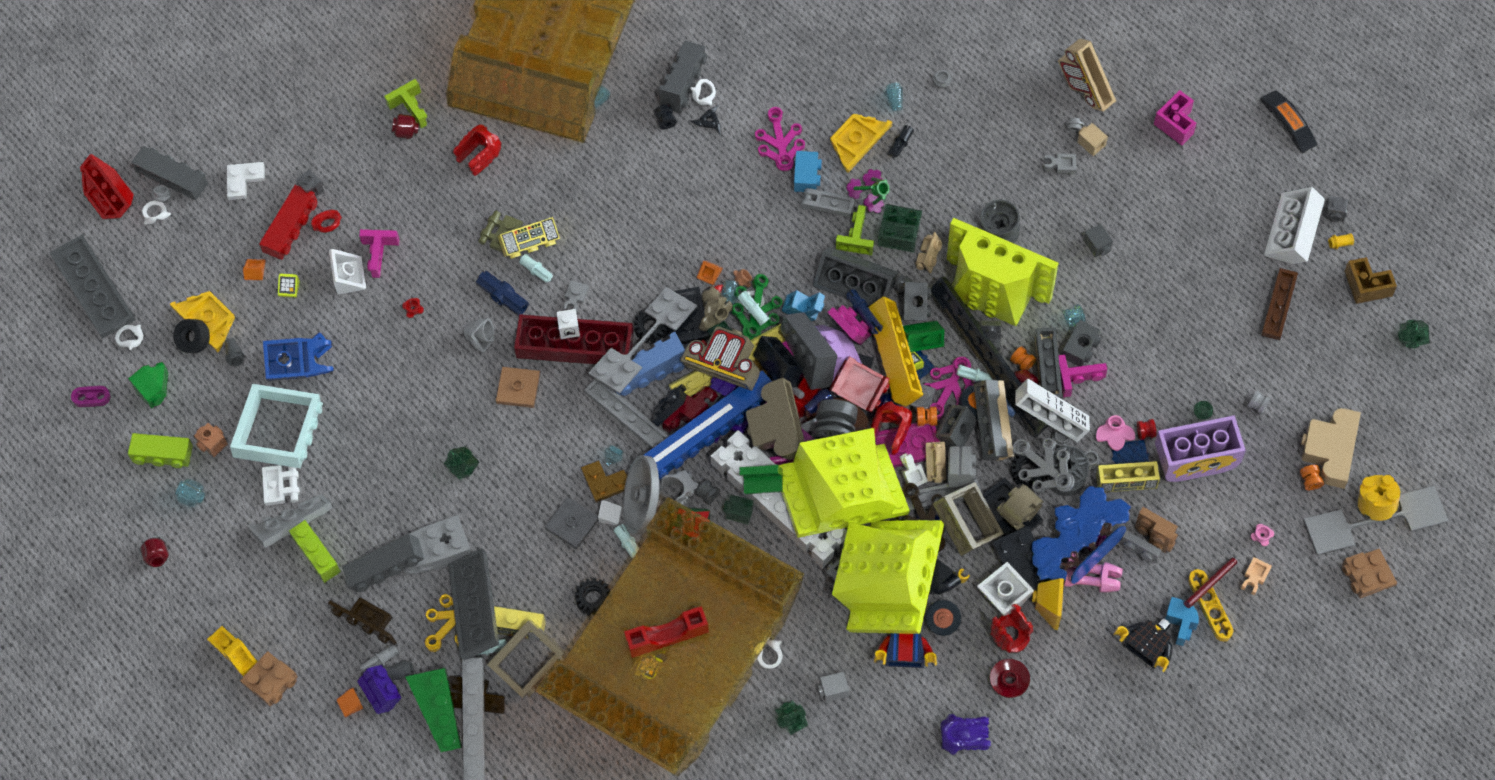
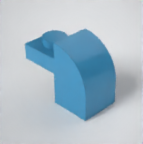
[782,290,825,321]
[1165,597,1199,646]

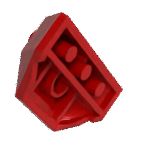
[80,154,134,219]

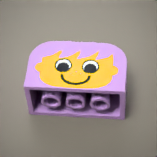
[1155,415,1246,482]

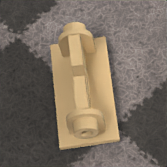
[915,232,942,273]
[925,442,946,483]

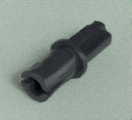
[889,125,914,158]

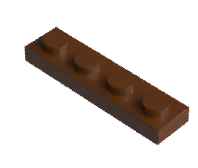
[1261,268,1298,341]

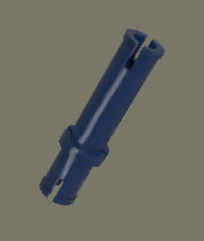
[846,289,883,334]

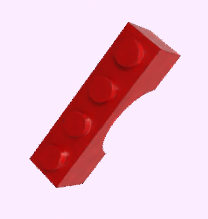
[624,606,709,658]

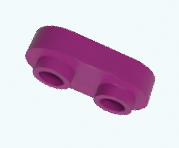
[71,386,111,407]

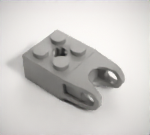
[404,515,471,574]

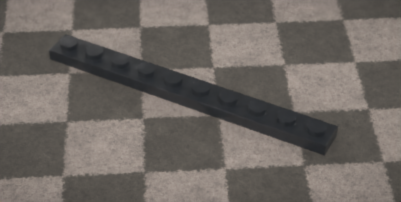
[931,277,1049,437]

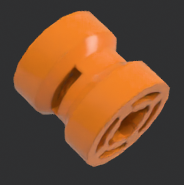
[1010,346,1037,370]
[916,407,937,426]
[1300,465,1324,491]

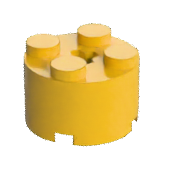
[1358,475,1400,521]

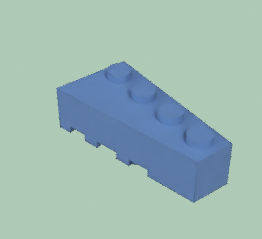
[615,332,686,396]

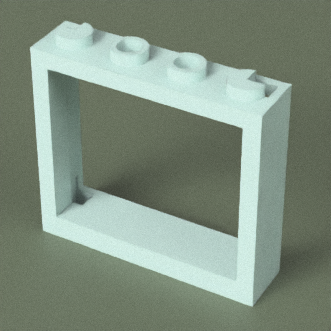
[230,384,323,468]

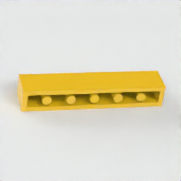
[868,296,923,407]

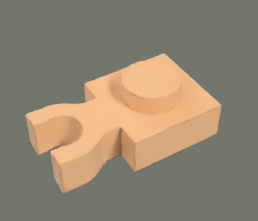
[1241,557,1272,595]

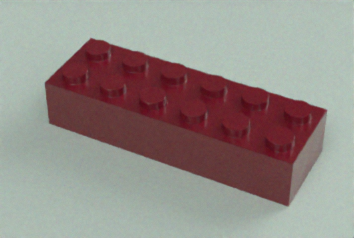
[514,314,634,365]

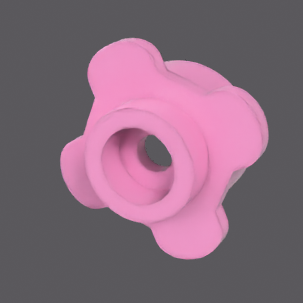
[1251,524,1274,546]

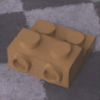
[1135,507,1178,553]
[1342,548,1397,599]
[240,651,298,707]

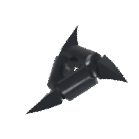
[689,104,721,135]

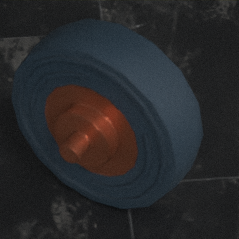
[925,600,962,636]

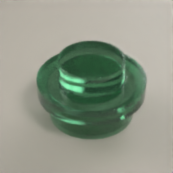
[1194,401,1213,420]

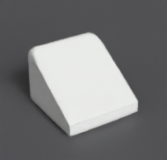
[598,500,622,525]

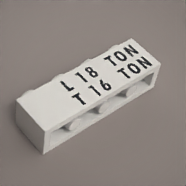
[1016,378,1090,442]

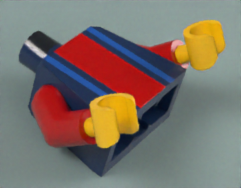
[874,633,937,668]

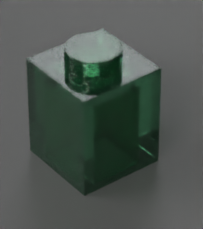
[723,495,754,525]

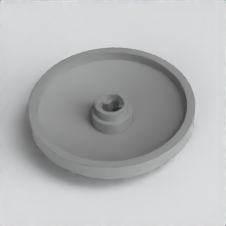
[623,455,659,534]

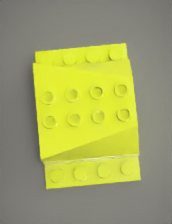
[947,218,1059,326]
[779,428,910,538]
[832,520,944,634]

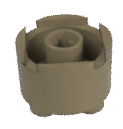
[997,484,1044,530]

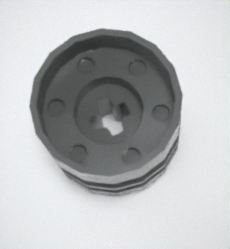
[980,199,1020,243]
[813,399,858,440]
[1045,446,1089,496]

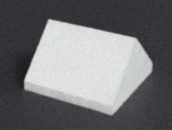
[329,249,366,295]
[977,562,1034,616]

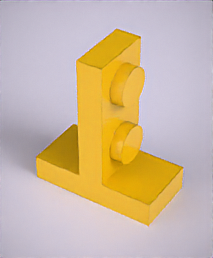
[207,626,257,676]

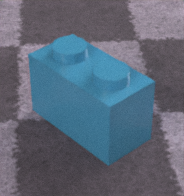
[794,151,822,192]

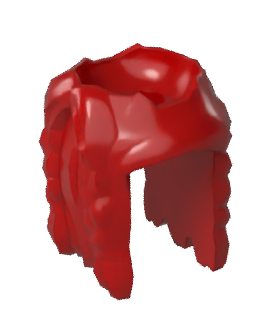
[453,124,502,176]
[870,401,912,455]
[990,604,1033,653]

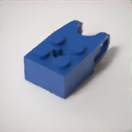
[263,338,334,381]

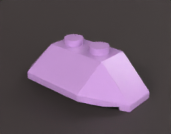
[815,325,862,393]

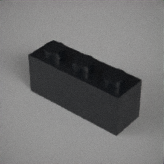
[754,336,804,388]

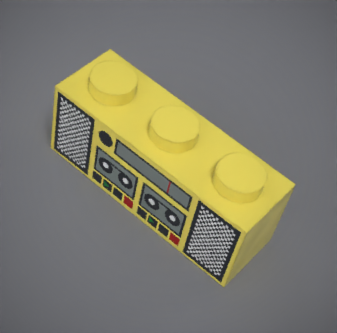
[497,217,560,259]
[1096,461,1160,492]
[494,606,546,641]

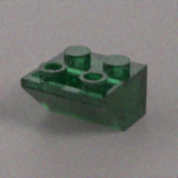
[878,204,922,253]

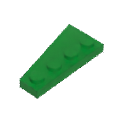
[405,668,462,752]

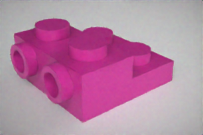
[828,305,871,345]

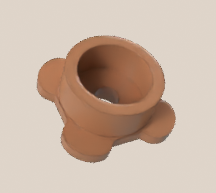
[733,269,752,287]

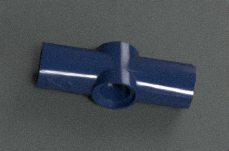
[476,271,529,316]

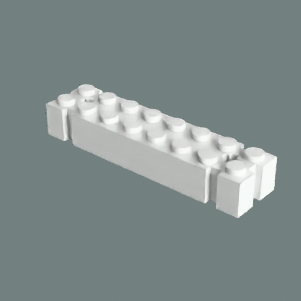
[711,430,847,569]

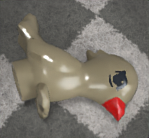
[699,284,733,331]

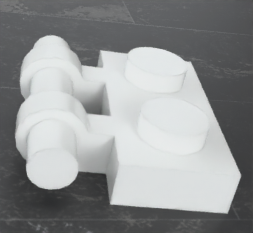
[262,465,300,506]

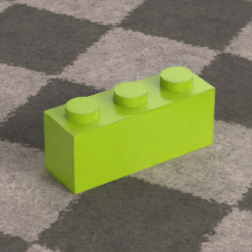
[128,433,193,468]
[289,520,341,583]

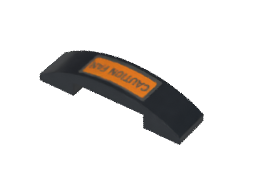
[1260,90,1317,153]

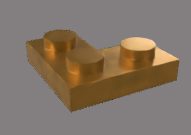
[581,460,627,503]

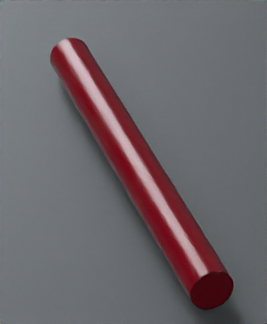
[1184,558,1237,608]

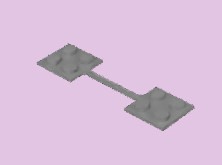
[588,287,697,394]
[1304,486,1448,555]

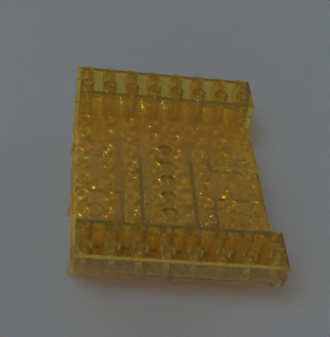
[447,0,635,143]
[535,497,804,777]

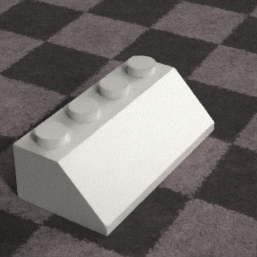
[1264,187,1325,264]

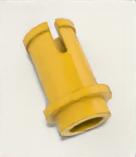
[1328,233,1354,250]

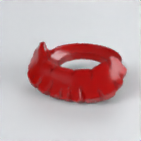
[311,210,342,233]

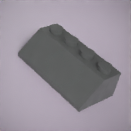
[813,247,898,307]

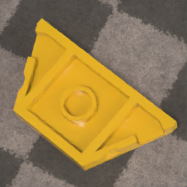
[830,114,892,173]
[170,291,235,353]

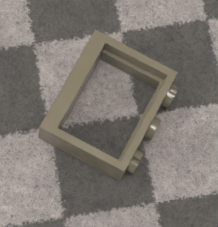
[933,482,1004,556]
[487,619,566,698]

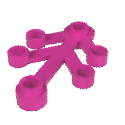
[755,107,805,171]
[923,356,974,420]

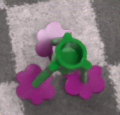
[846,169,890,214]

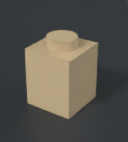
[1078,123,1108,156]

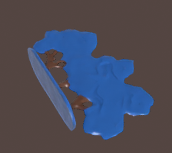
[1032,486,1131,584]

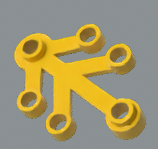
[425,594,459,652]

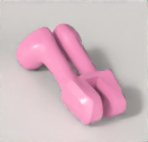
[1064,552,1123,592]

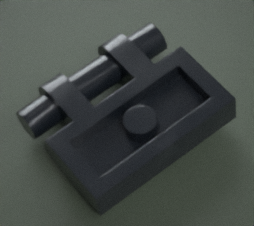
[652,384,687,427]

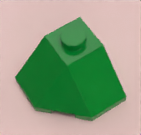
[128,362,169,409]

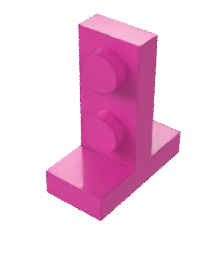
[359,229,400,278]
[1058,355,1107,398]

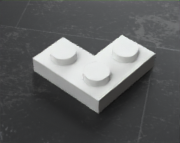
[227,162,265,200]

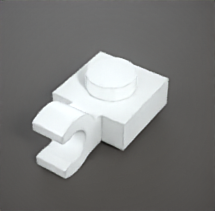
[899,453,928,487]

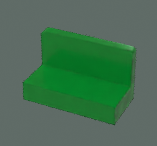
[903,321,944,352]
[739,465,783,494]

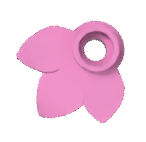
[1096,415,1135,451]

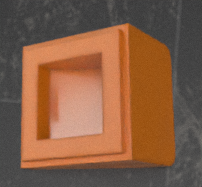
[243,259,265,280]
[697,261,723,285]
[337,688,363,718]

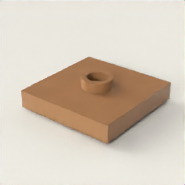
[496,367,540,408]

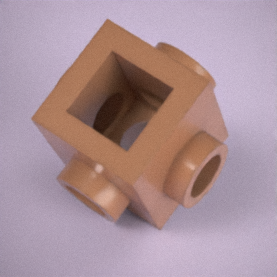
[194,423,228,457]

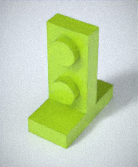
[384,79,427,128]
[836,205,874,256]

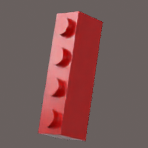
[259,185,318,260]

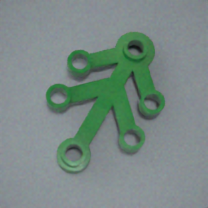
[731,274,782,340]

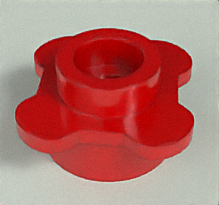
[402,298,424,318]

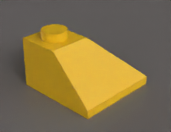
[1032,578,1064,630]

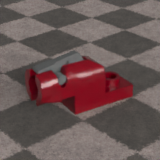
[662,386,718,433]

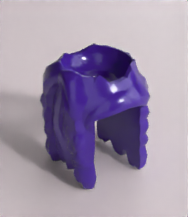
[940,714,991,755]

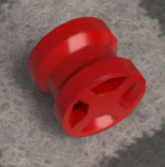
[1137,419,1157,440]

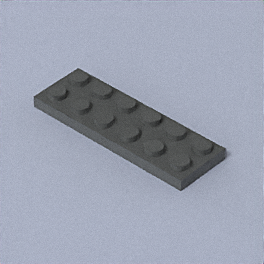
[49,234,135,339]
[448,548,499,660]

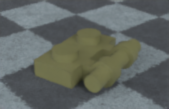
[478,210,523,253]

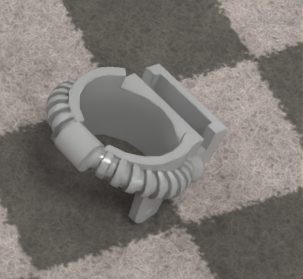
[656,470,699,512]

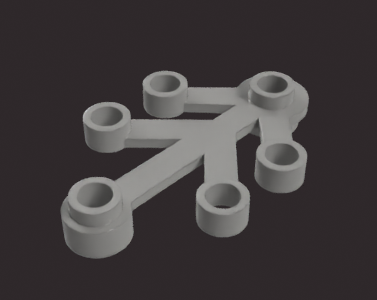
[1013,438,1075,493]

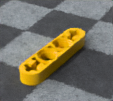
[1188,569,1233,642]

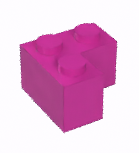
[1154,90,1196,146]

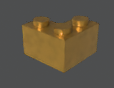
[1344,257,1397,304]

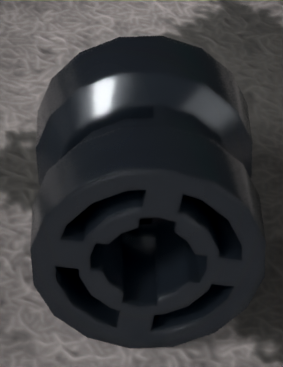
[654,104,677,130]

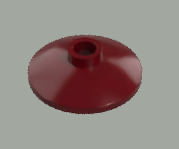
[990,659,1030,698]

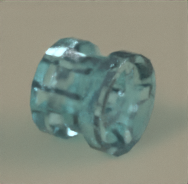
[1063,304,1086,327]

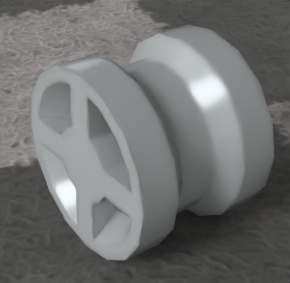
[1248,391,1271,415]

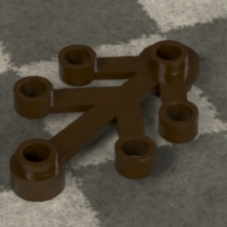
[896,483,946,553]

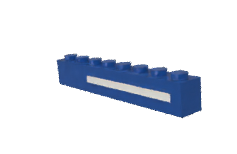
[644,370,772,480]

